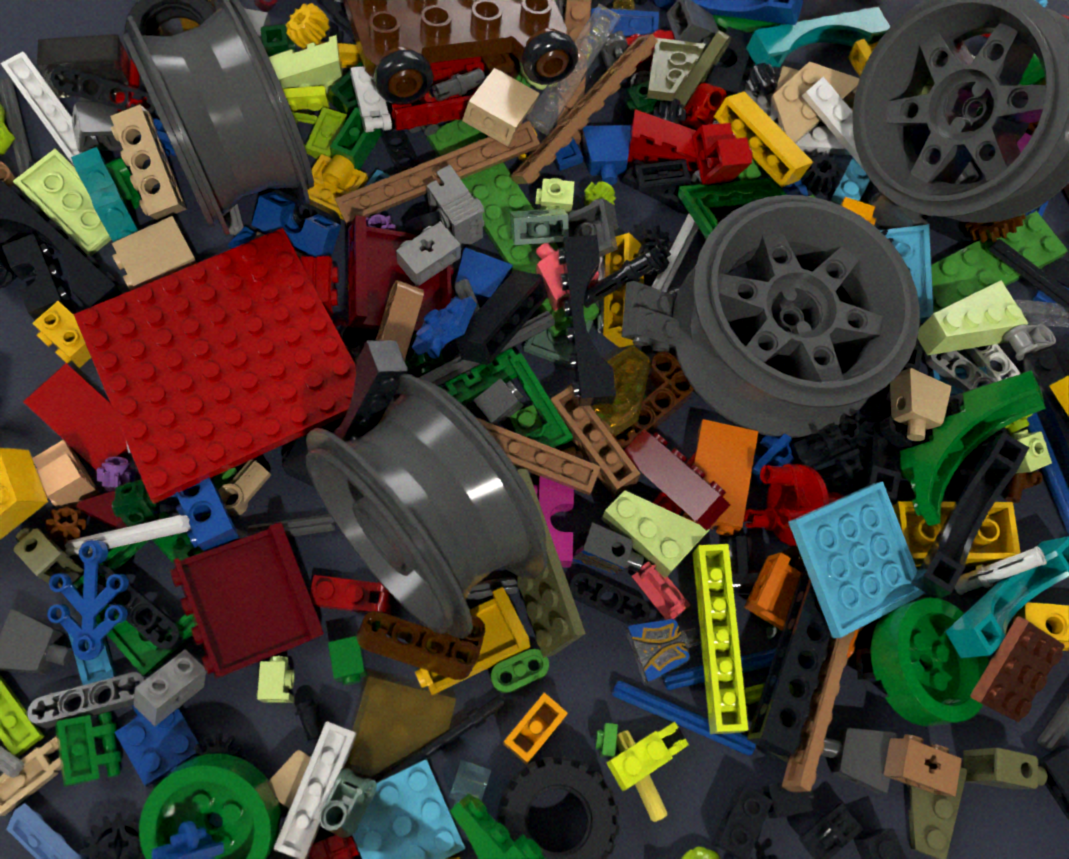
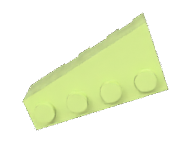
[917,280,1029,355]

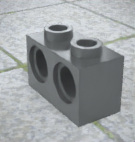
[473,378,524,426]

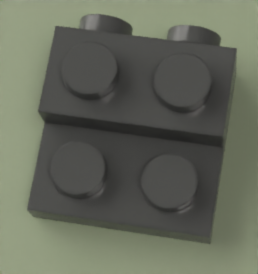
[568,198,619,257]
[622,281,679,352]

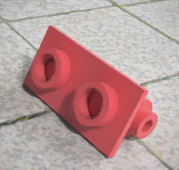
[631,561,691,620]

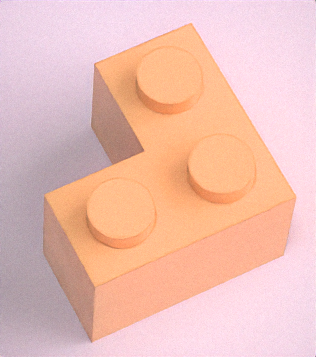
[32,440,100,510]

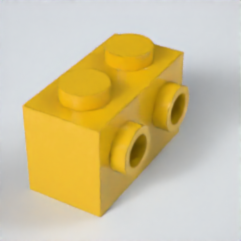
[32,301,91,368]

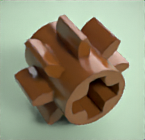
[46,505,86,544]

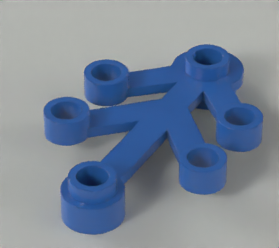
[47,540,129,661]

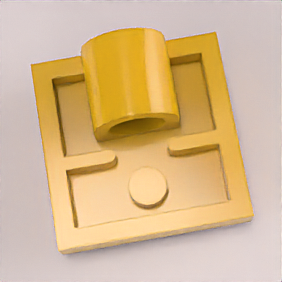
[308,154,368,220]

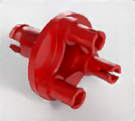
[743,464,844,546]

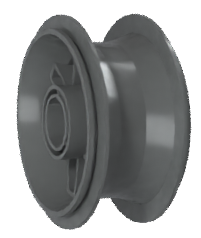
[122,0,314,237]
[853,0,1069,223]
[672,195,920,438]
[306,374,548,638]

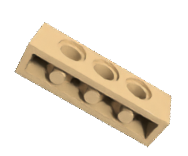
[110,105,187,221]

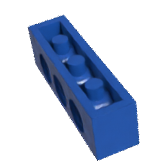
[172,477,240,552]

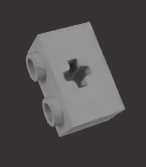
[396,221,461,287]
[134,650,206,726]

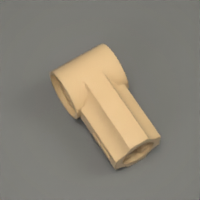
[218,459,271,516]

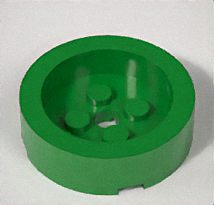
[871,598,989,727]
[139,754,281,859]

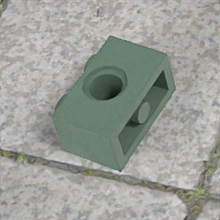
[510,208,569,245]

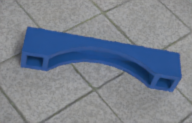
[654,0,803,25]

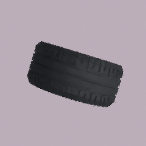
[124,0,216,64]

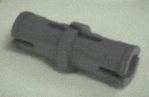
[432,68,485,102]

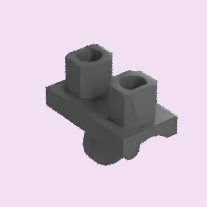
[598,31,628,70]

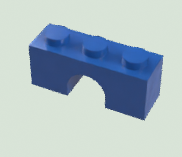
[252,192,341,258]

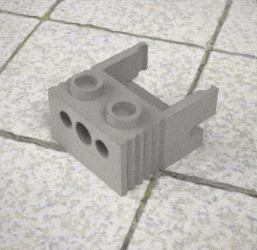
[427,165,484,249]

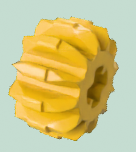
[286,3,330,49]

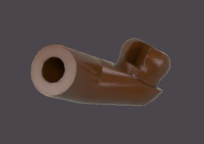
[1005,470,1042,503]

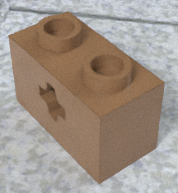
[883,734,962,796]

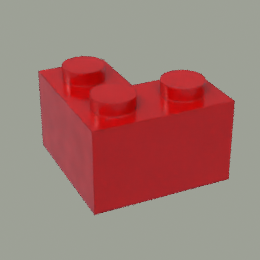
[692,123,753,185]

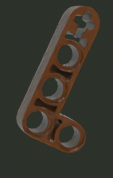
[610,352,694,451]
[357,611,485,680]

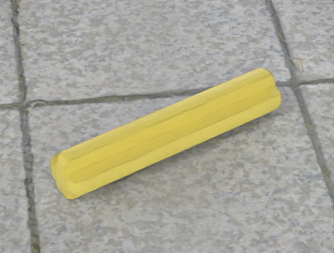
[616,730,667,822]

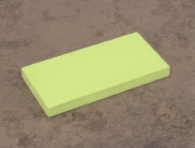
[13,149,112,256]

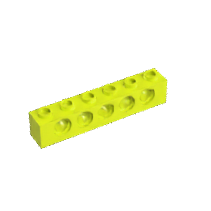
[693,544,748,734]

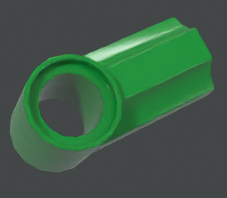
[106,157,142,211]

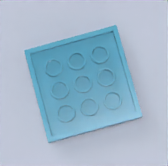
[789,481,925,638]

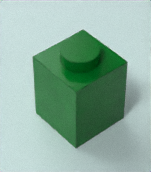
[328,636,368,686]

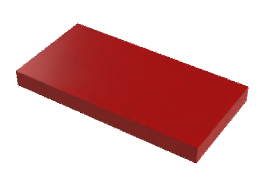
[23,363,128,471]

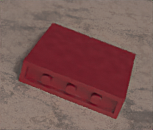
[348,215,455,335]
[170,522,324,679]

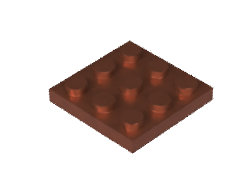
[970,616,1065,723]

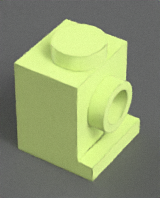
[257,656,294,703]

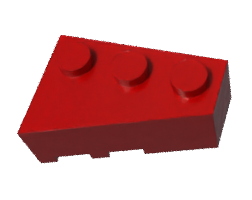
[627,110,699,174]

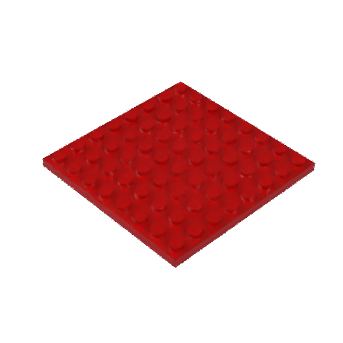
[73,228,356,504]

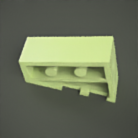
[269,35,344,95]
[602,490,710,579]

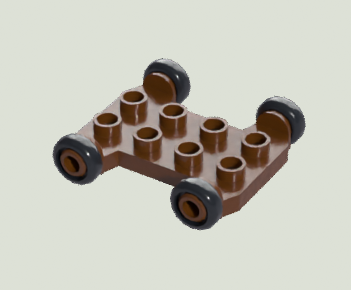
[343,0,579,105]

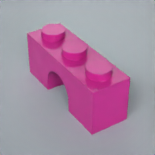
[533,476,574,568]

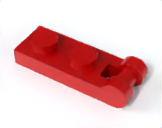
[310,575,392,615]

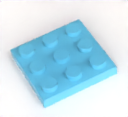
[352,759,465,859]

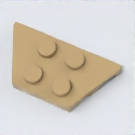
[771,62,860,144]

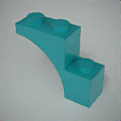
[71,147,139,242]

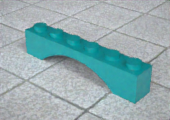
[746,7,890,68]
[946,536,1069,658]

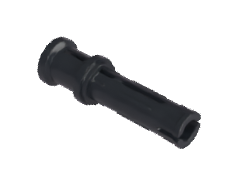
[584,247,660,308]

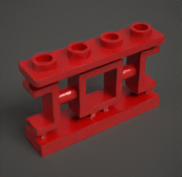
[392,57,484,130]

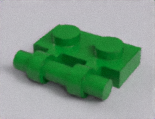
[55,712,122,787]

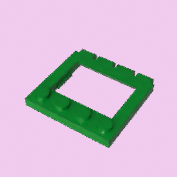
[678,178,787,239]
[438,348,573,470]
[73,511,203,677]

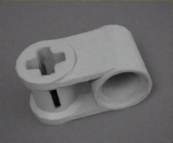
[1003,324,1056,361]

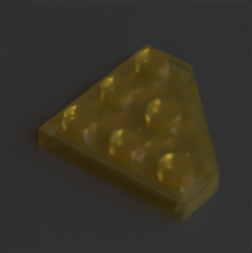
[567,345,650,436]
[343,677,457,777]

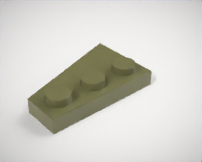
[647,38,706,101]
[907,767,968,859]

